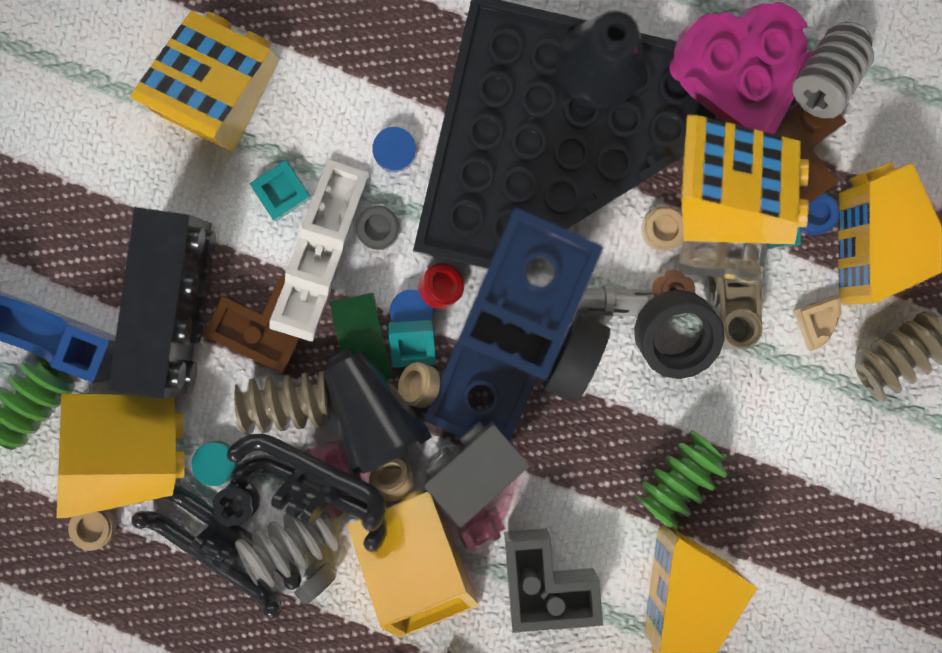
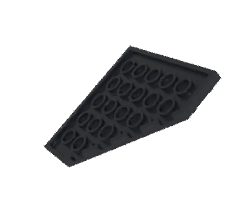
[413,0,716,270]

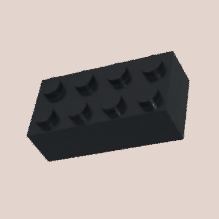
[108,207,216,399]

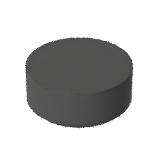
[356,206,400,250]
[293,562,337,604]

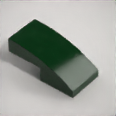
[330,293,393,379]

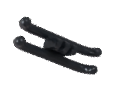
[226,433,387,552]
[131,484,302,619]

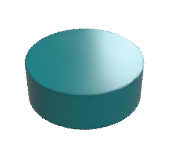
[191,441,238,486]

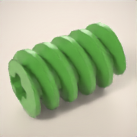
[0,355,75,450]
[633,430,728,530]

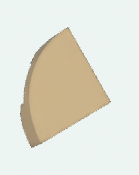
[794,295,841,351]

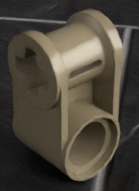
[709,266,763,350]

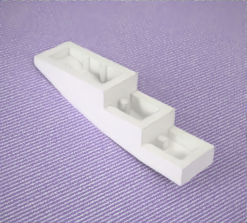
[270,159,369,342]

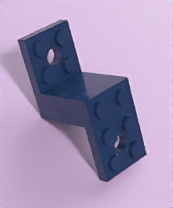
[423,208,604,440]

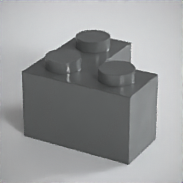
[424,420,530,528]
[504,528,603,633]

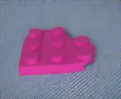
[670,2,813,134]

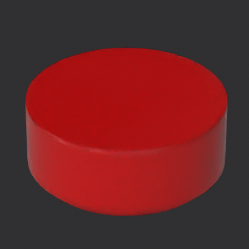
[418,263,464,309]

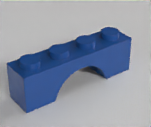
[0,291,116,383]

